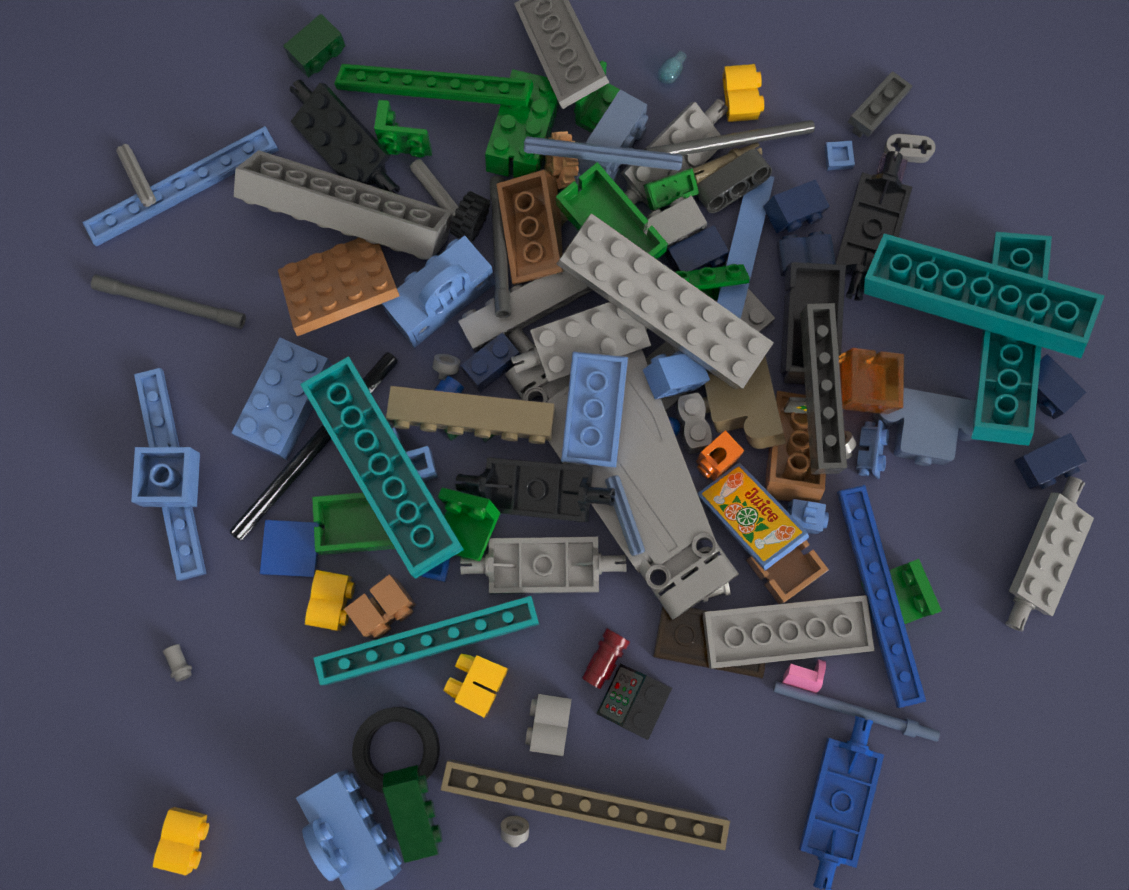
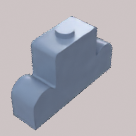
[873,384,975,466]

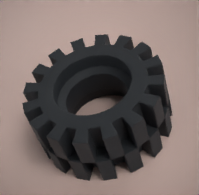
[450,191,490,243]

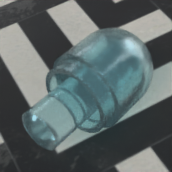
[658,51,687,85]

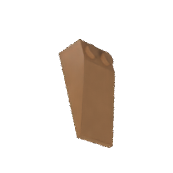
[497,170,563,285]
[765,391,826,503]

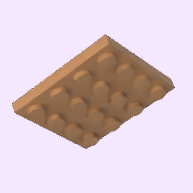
[278,237,400,337]

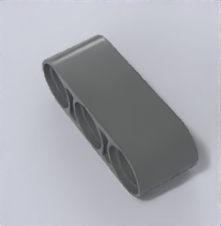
[696,149,772,213]

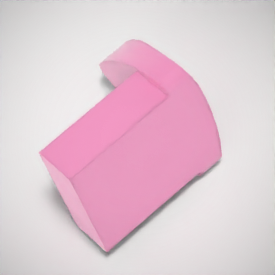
[782,659,826,693]

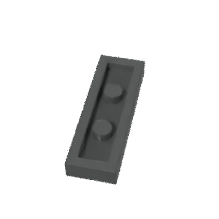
[848,71,913,137]

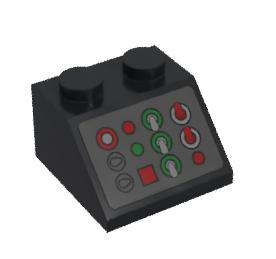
[596,663,672,740]

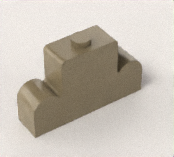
[703,356,786,449]

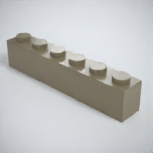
[386,386,555,444]

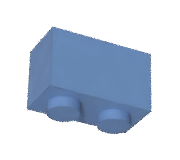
[643,351,710,399]

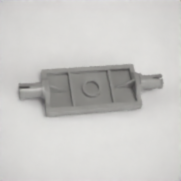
[621,99,728,212]
[511,302,651,382]
[1005,477,1094,632]
[460,537,626,594]

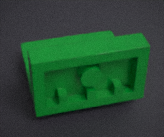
[574,60,620,133]
[374,100,432,158]
[438,488,500,561]
[861,559,942,624]

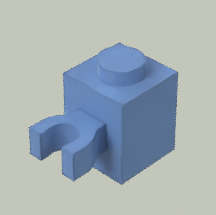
[787,499,829,535]

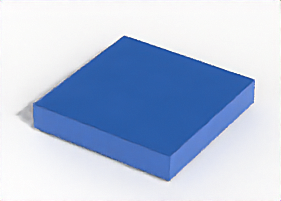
[260,520,321,578]

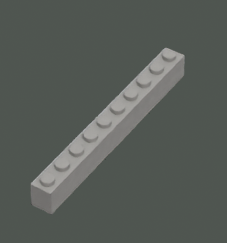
[458,196,707,353]

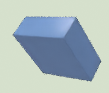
[824,141,855,171]

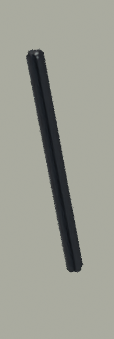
[230,352,398,541]

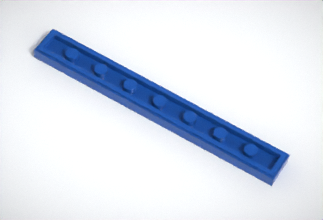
[837,485,926,708]

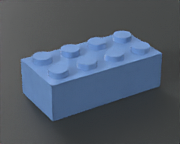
[231,338,332,460]

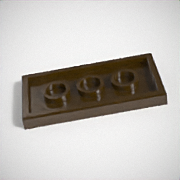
[653,606,766,678]

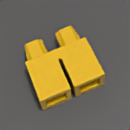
[443,653,508,718]

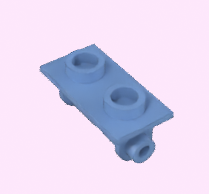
[856,420,889,479]

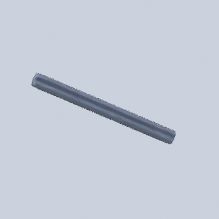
[524,137,683,170]

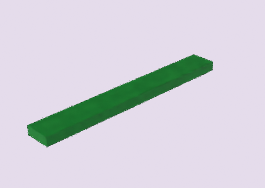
[334,64,534,107]

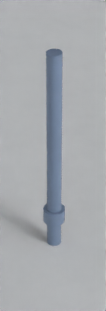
[773,681,940,742]

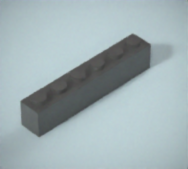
[800,303,847,474]

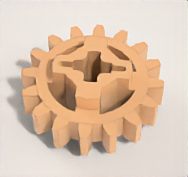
[544,131,579,189]

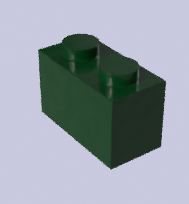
[283,14,346,78]

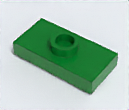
[643,168,699,210]

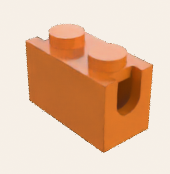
[696,430,744,481]

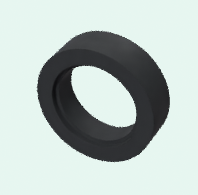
[352,707,440,794]

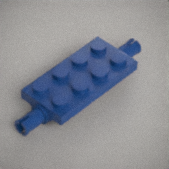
[799,716,884,890]

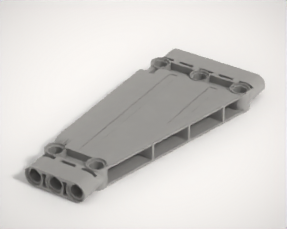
[505,349,739,620]

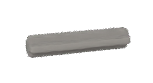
[116,144,156,207]
[410,159,458,222]

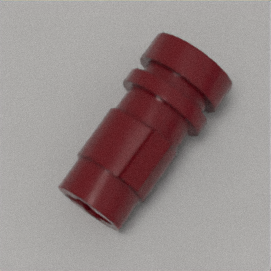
[582,628,630,689]

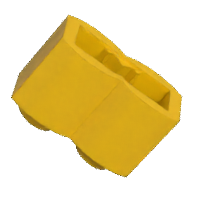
[722,64,764,122]
[305,570,355,631]
[153,807,209,875]

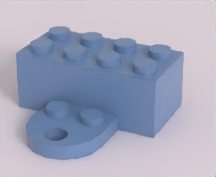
[382,236,495,348]
[296,770,402,890]

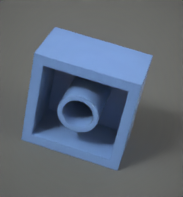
[131,447,200,507]

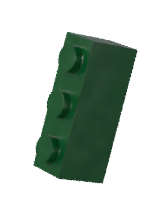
[383,765,443,863]

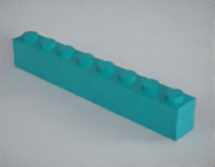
[313,596,540,685]

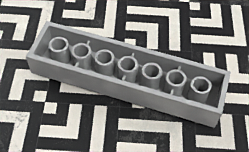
[234,150,453,260]
[556,213,774,389]

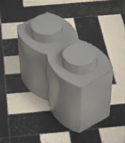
[676,393,712,454]
[525,694,572,756]

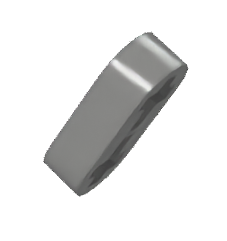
[884,134,936,163]

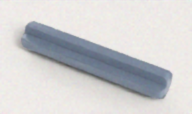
[605,475,645,556]

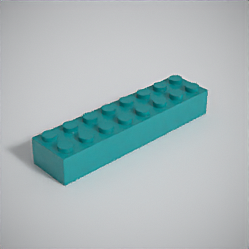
[971,232,1052,446]
[864,234,1105,359]
[300,356,464,579]

